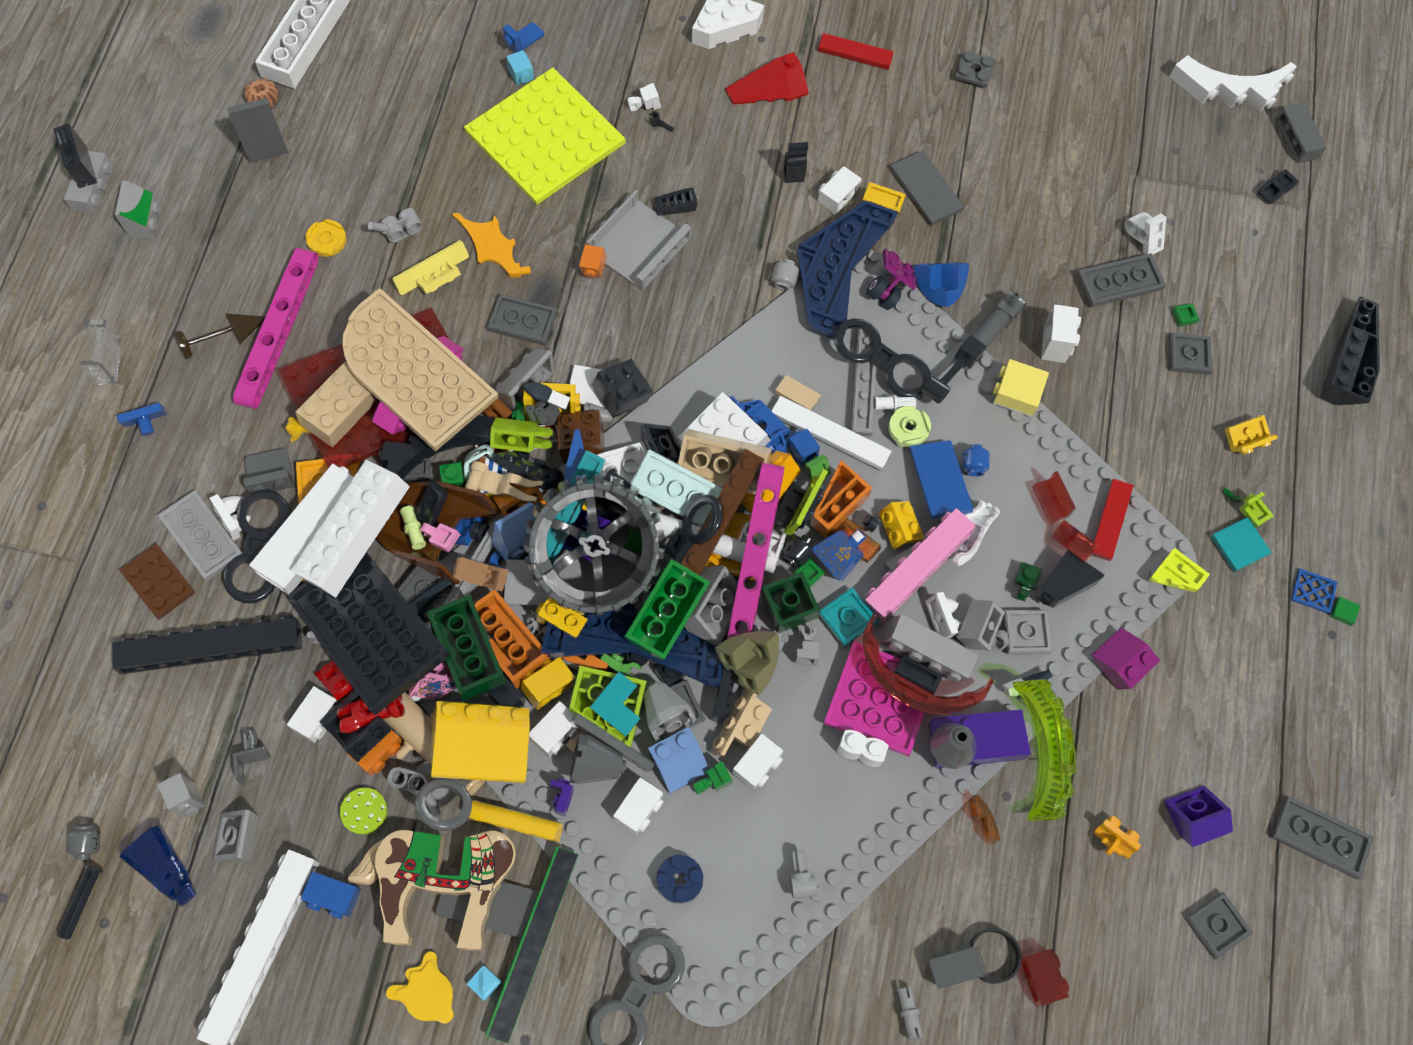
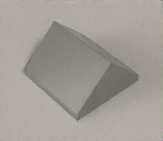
[213,809,259,863]

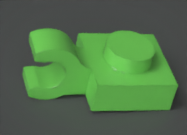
[600,653,642,678]

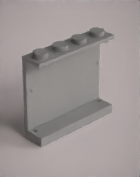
[586,190,692,291]

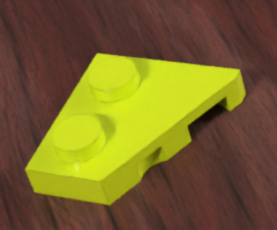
[1149,548,1210,592]

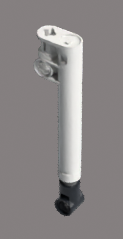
[595,497,787,574]

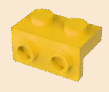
[1225,415,1278,454]
[879,501,925,549]

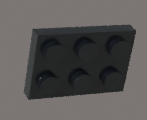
[494,451,564,490]

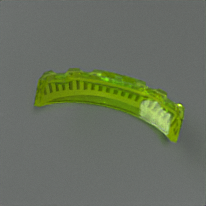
[1013,679,1076,821]

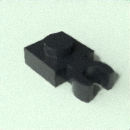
[649,659,686,687]

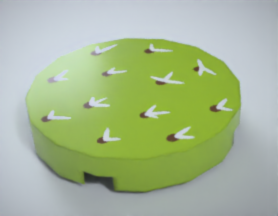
[340,788,388,835]

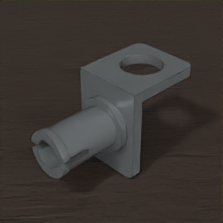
[233,730,270,786]

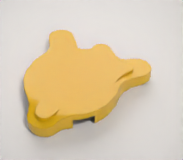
[386,952,454,1024]

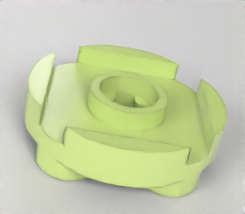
[888,406,931,447]

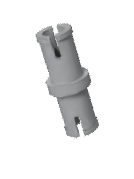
[897,987,923,1040]

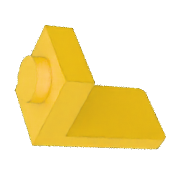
[535,598,587,638]

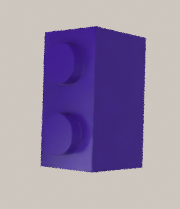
[1164,786,1233,847]

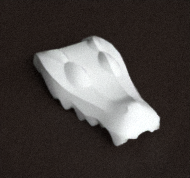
[951,500,1000,566]

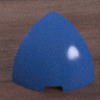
[914,262,969,307]

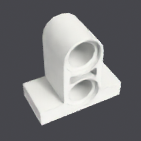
[1124,212,1166,255]

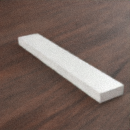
[772,396,892,471]

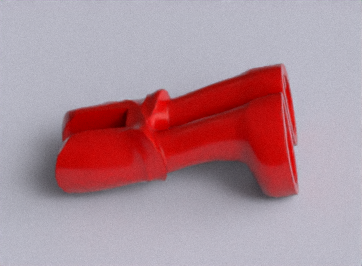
[337,695,405,733]

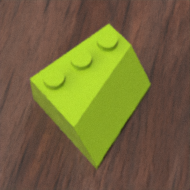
[569,666,647,748]

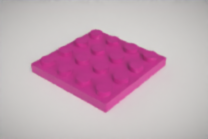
[823,641,930,757]

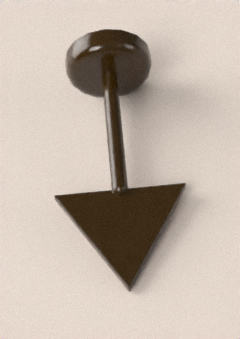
[174,313,266,360]

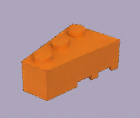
[810,460,872,539]

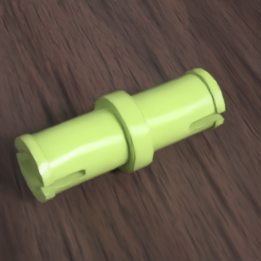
[400,506,426,550]

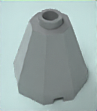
[644,682,696,741]

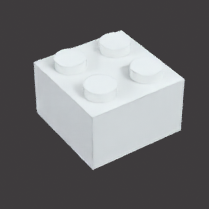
[1041,304,1081,363]

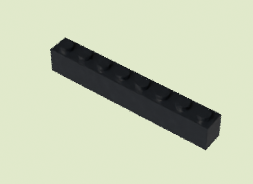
[112,616,302,675]

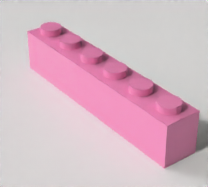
[865,508,976,623]

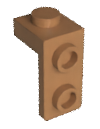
[452,557,508,591]

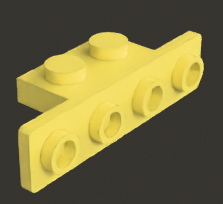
[392,240,469,295]

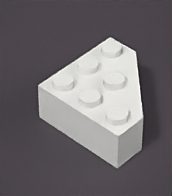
[692,0,764,49]
[678,392,771,447]

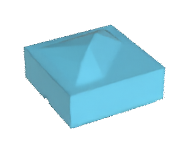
[467,965,502,1001]

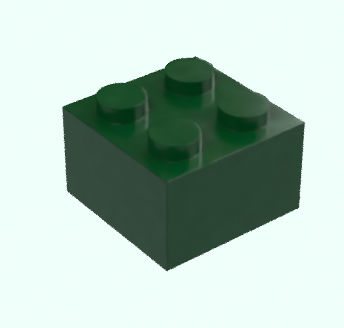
[760,571,820,633]

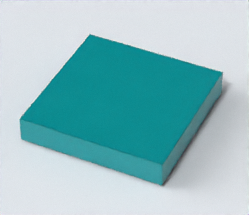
[1211,517,1272,572]
[819,587,879,647]

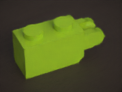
[490,417,553,452]

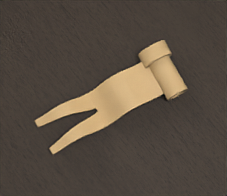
[465,461,543,502]

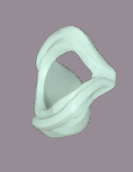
[464,445,495,483]

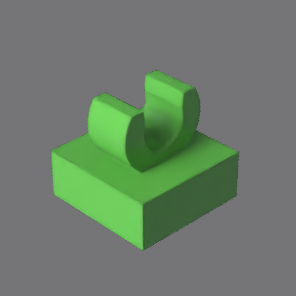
[804,454,831,480]

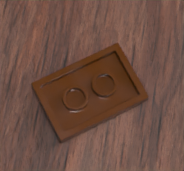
[119,544,196,620]

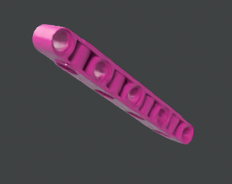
[233,248,319,409]
[727,463,785,639]

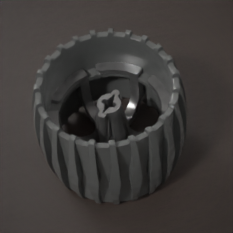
[523,473,665,616]

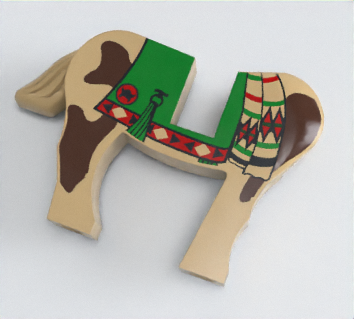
[348,830,516,952]

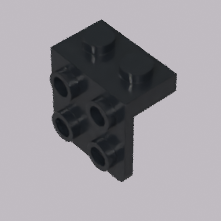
[774,483,824,532]

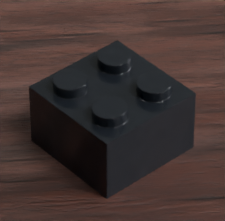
[591,358,653,418]

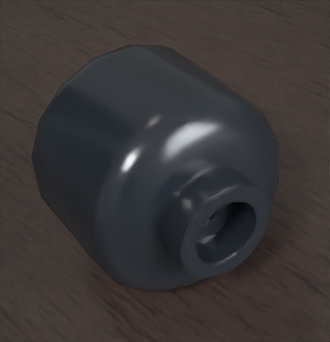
[782,535,814,567]

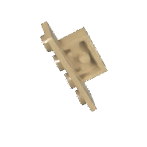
[710,687,772,756]

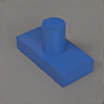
[117,403,167,436]

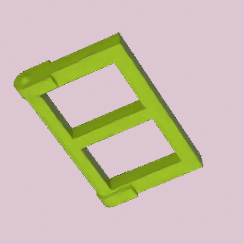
[784,469,828,536]

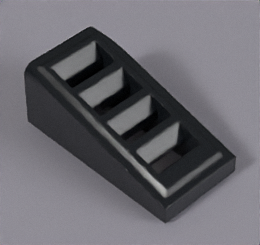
[654,187,698,216]

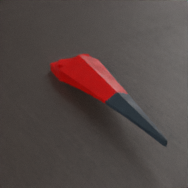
[314,571,453,701]

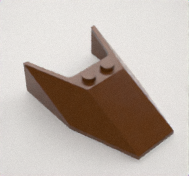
[376,481,501,585]

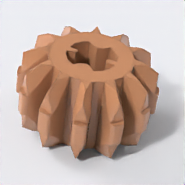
[244,77,279,108]

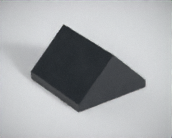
[641,424,681,463]

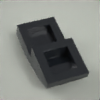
[1257,169,1299,204]

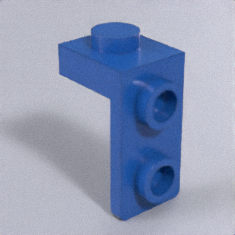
[502,22,544,53]

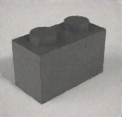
[929,943,988,989]

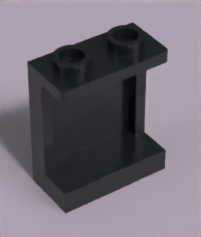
[320,690,392,763]

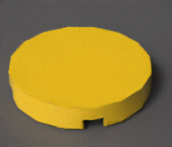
[306,219,347,257]

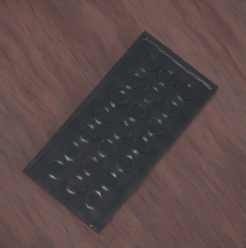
[287,552,451,715]

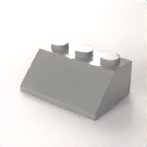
[495,349,555,411]
[684,566,738,645]

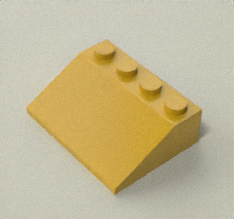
[431,701,530,783]

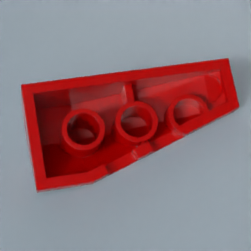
[725,52,809,105]

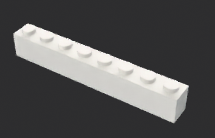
[197,849,319,1045]

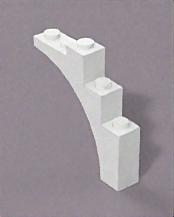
[1170,55,1297,112]

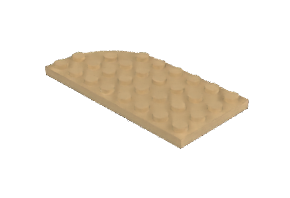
[343,288,498,451]

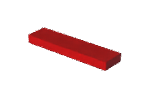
[818,33,894,70]
[1090,478,1134,561]

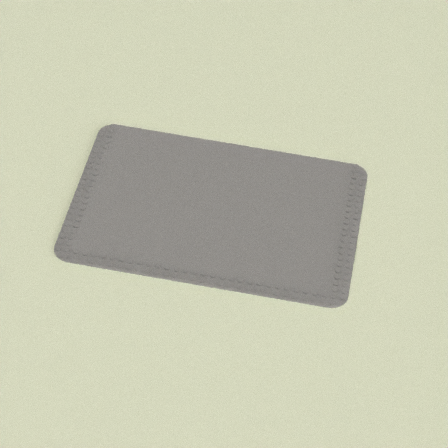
[418,249,1197,1027]

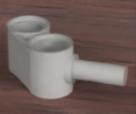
[368,208,423,243]
[388,767,441,817]

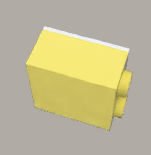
[993,359,1049,417]

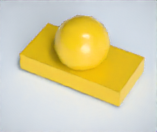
[862,182,906,214]

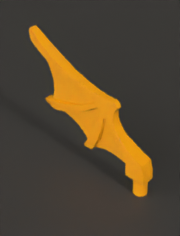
[452,213,531,278]

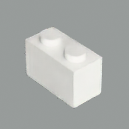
[818,166,862,214]
[287,686,339,744]
[529,701,580,758]
[732,734,783,791]
[613,777,664,835]

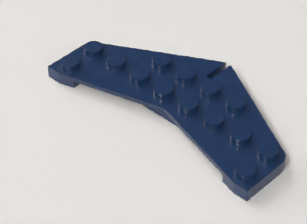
[797,201,898,339]
[541,603,723,687]

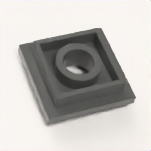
[955,51,996,87]

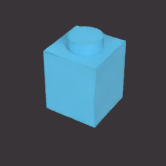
[506,50,534,85]

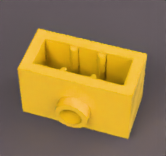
[521,657,576,710]

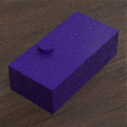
[928,710,1031,769]

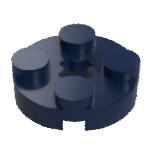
[656,854,704,904]

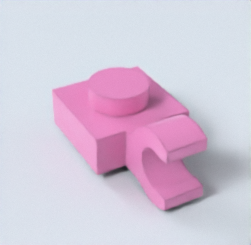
[420,523,460,553]

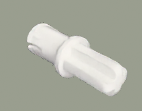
[874,395,916,411]

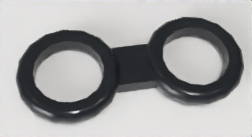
[834,318,931,398]
[223,490,291,604]
[648,495,723,591]

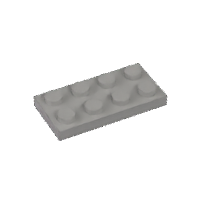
[158,490,243,581]

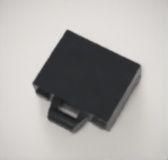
[53,123,97,188]

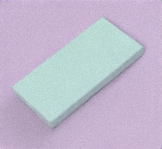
[630,449,723,526]

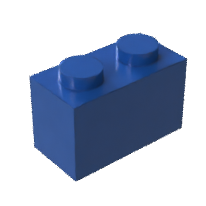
[300,872,361,919]

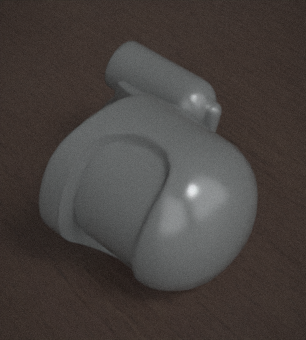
[526,401,561,426]

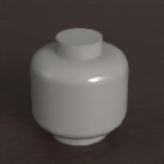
[771,259,800,291]

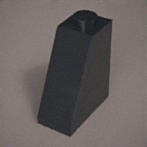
[1035,550,1105,608]

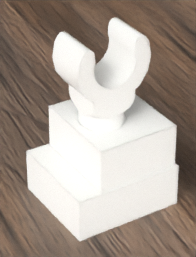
[627,83,661,112]

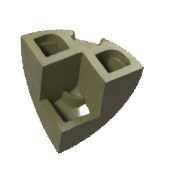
[715,631,779,695]

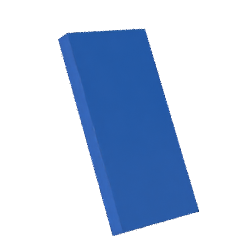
[910,440,973,519]

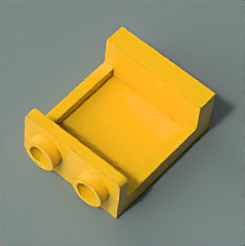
[523,382,581,422]

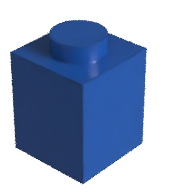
[787,428,820,466]

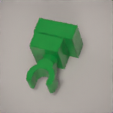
[693,762,732,795]

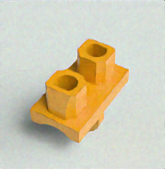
[1093,815,1141,859]

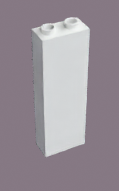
[249,464,354,595]

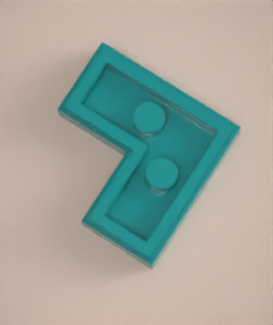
[590,672,641,737]

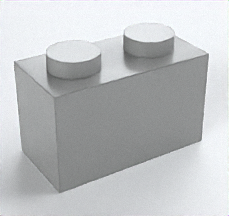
[957,600,1005,651]
[157,773,205,818]

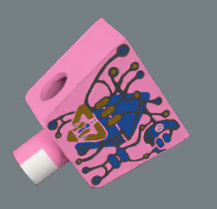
[408,661,456,701]

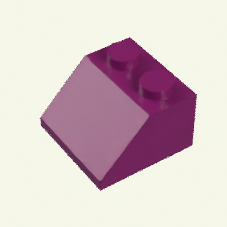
[1090,628,1160,690]

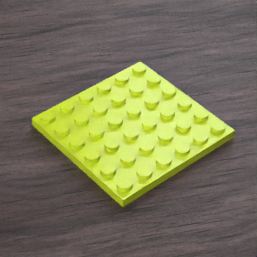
[464,67,626,205]

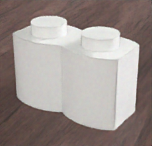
[837,730,889,767]

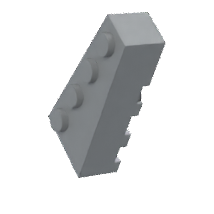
[875,614,978,682]

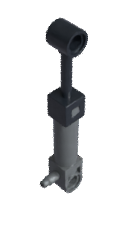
[922,290,1028,404]

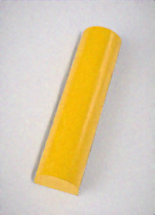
[469,800,563,843]

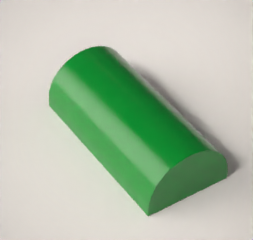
[625,559,710,661]

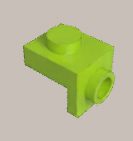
[1239,492,1274,528]

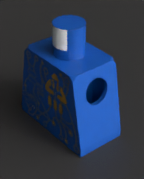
[813,529,867,581]

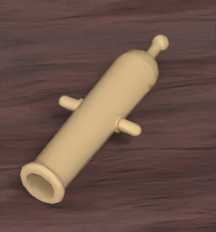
[383,692,485,800]

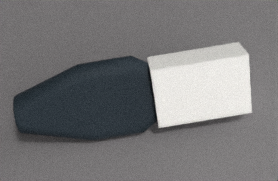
[523,382,570,410]
[1003,670,1052,697]

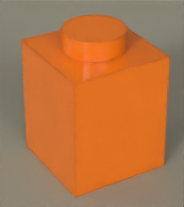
[579,244,607,278]

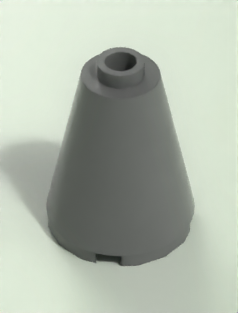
[930,722,977,769]

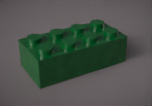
[427,594,507,701]

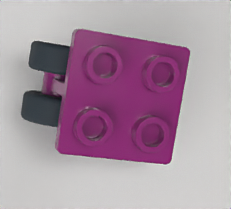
[866,248,916,310]

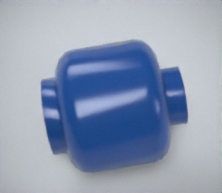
[962,444,990,477]

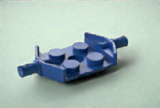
[729,395,794,459]

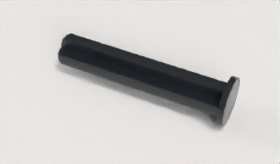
[56,865,103,939]

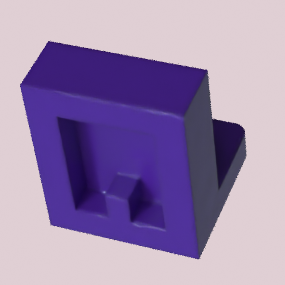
[550,778,574,817]

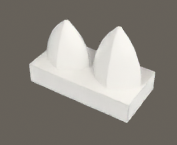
[210,494,251,541]
[925,592,962,639]

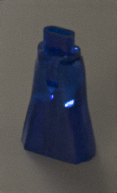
[119,825,197,907]

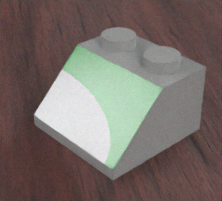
[115,180,161,238]

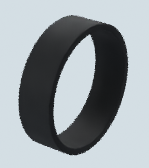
[970,928,1022,984]

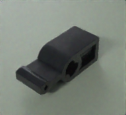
[783,142,809,183]

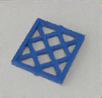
[1291,569,1337,614]

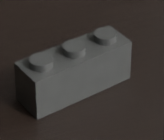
[1276,102,1327,163]

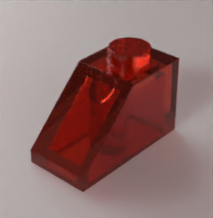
[1051,519,1100,561]

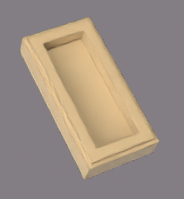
[775,375,821,411]

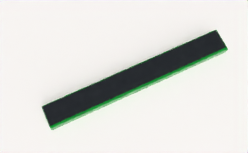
[485,846,579,1044]

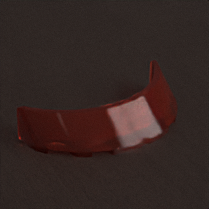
[863,614,994,714]

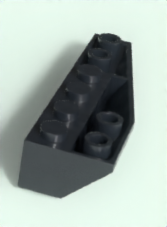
[1320,296,1380,406]

